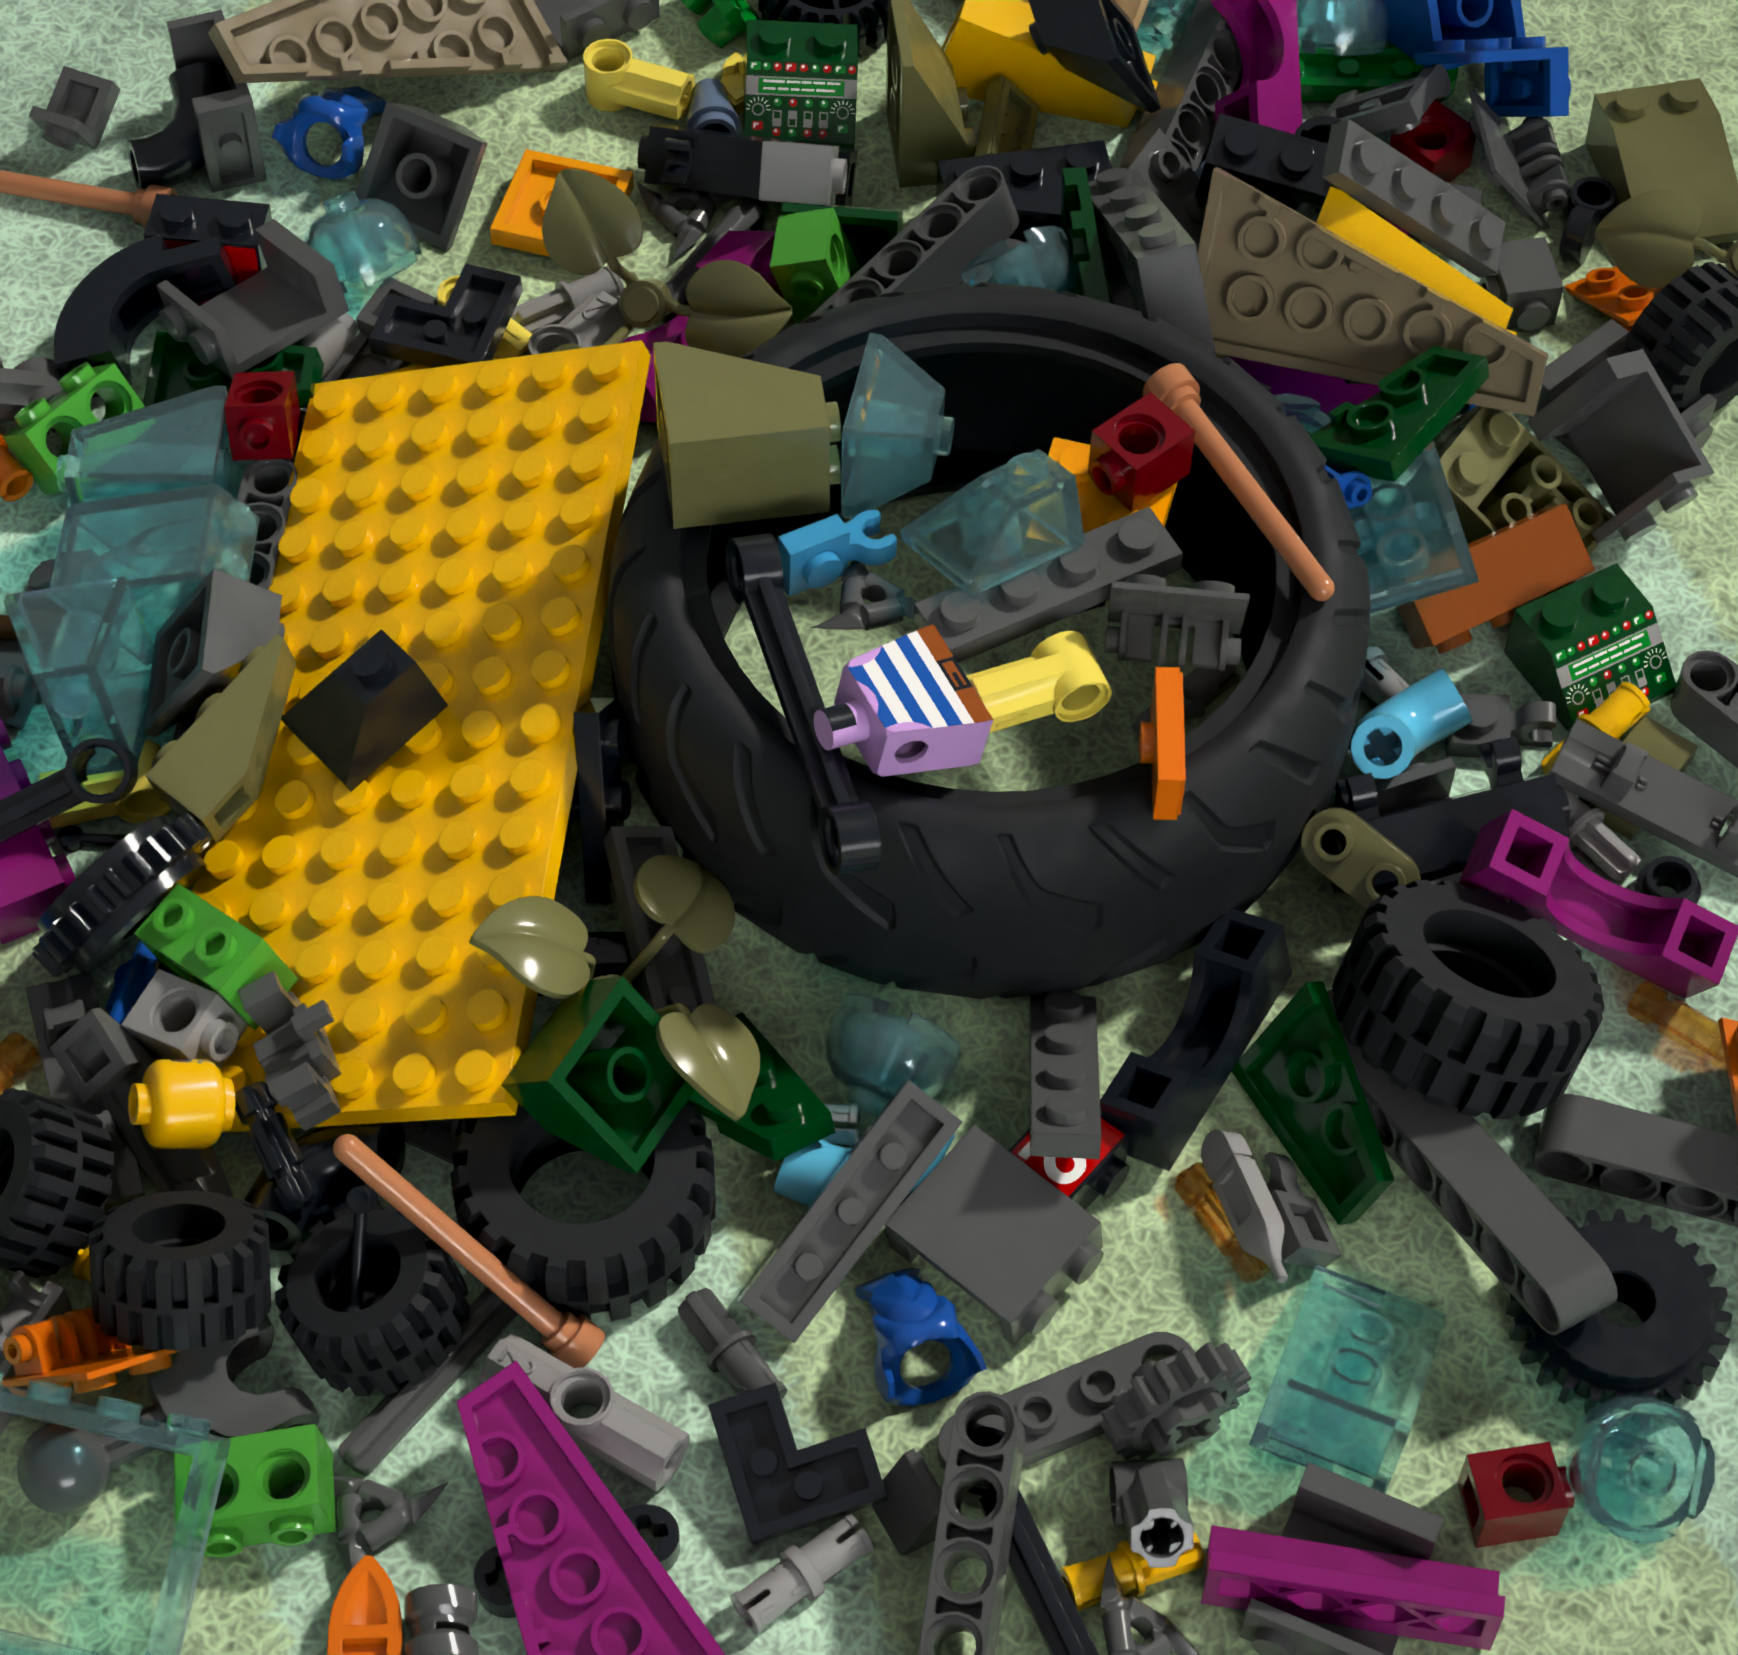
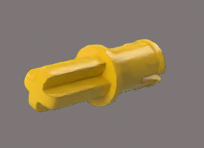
[1541,681,1651,774]
[1059,1532,1204,1612]

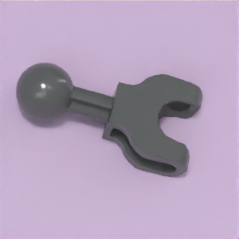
[17,1314,320,1514]

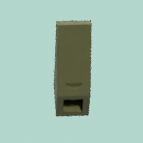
[145,633,296,843]

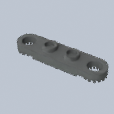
[937,1332,1192,1471]

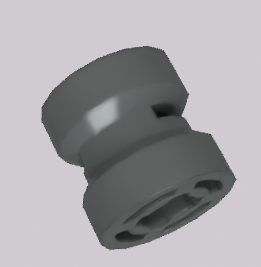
[404,1584,479,1655]

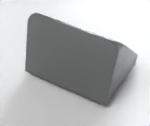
[872,1448,942,1555]

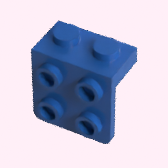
[1415,36,1571,117]

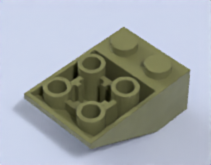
[1394,405,1613,556]

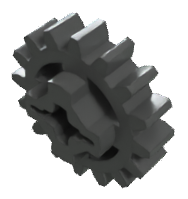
[1100,1342,1252,1460]

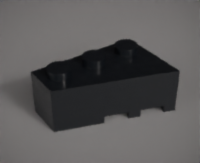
[936,140,1112,258]

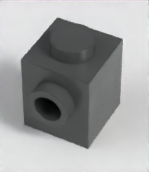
[1480,237,1564,331]

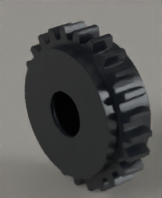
[32,813,213,977]
[1506,1209,1732,1422]

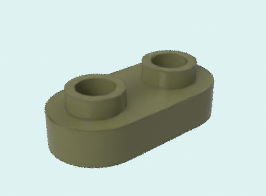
[1301,808,1421,909]

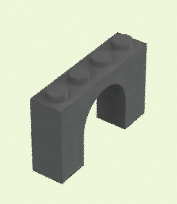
[1089,168,1216,356]

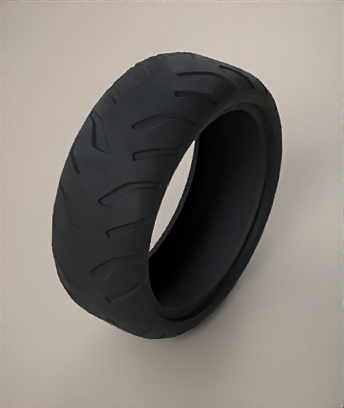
[608,282,1371,999]

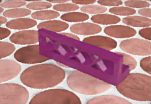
[1201,1525,1505,1651]

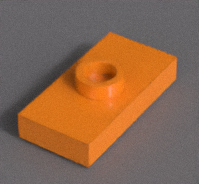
[1139,667,1186,820]

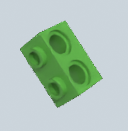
[770,208,861,324]
[3,362,156,495]
[134,883,298,1030]
[174,1424,336,1558]

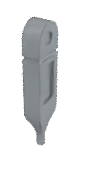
[1201,1129,1289,1284]

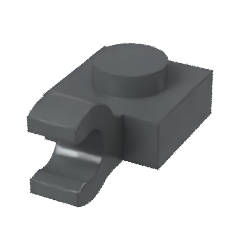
[1446,693,1556,758]
[1263,1152,1342,1270]

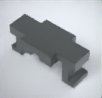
[238,971,342,1131]

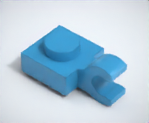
[778,510,897,597]

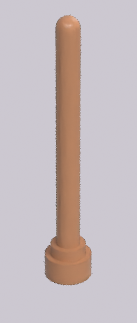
[0,170,179,229]
[1143,363,1335,602]
[333,1134,605,1368]

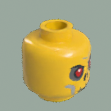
[128,1059,235,1149]

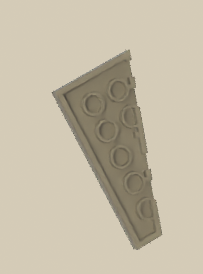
[208,0,568,83]
[1198,167,1549,417]

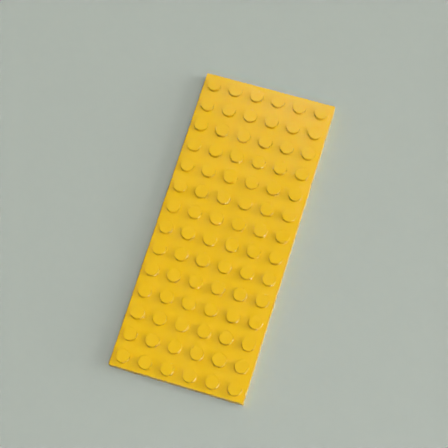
[154,340,651,1133]

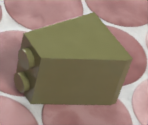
[653,341,841,529]

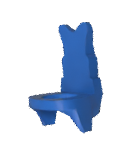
[272,86,387,179]
[855,1268,987,1406]

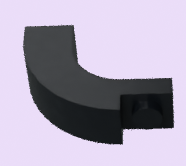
[54,234,238,398]

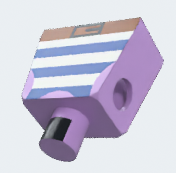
[814,624,993,777]

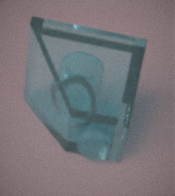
[841,333,955,519]
[900,449,1085,597]

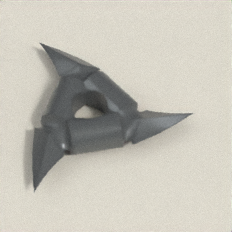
[636,181,742,259]
[811,561,917,631]
[334,1476,448,1574]
[1101,1555,1200,1655]

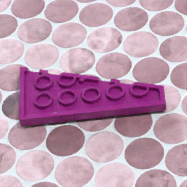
[456,1360,725,1655]

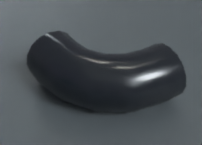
[127,62,228,190]
[244,1122,406,1251]

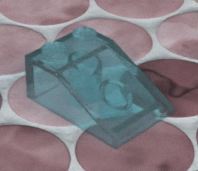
[1349,441,1479,614]
[1249,1264,1446,1493]

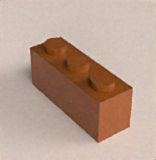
[1386,503,1595,654]

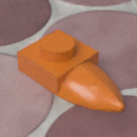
[327,1555,405,1655]

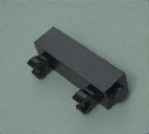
[637,123,858,206]
[1322,736,1570,893]

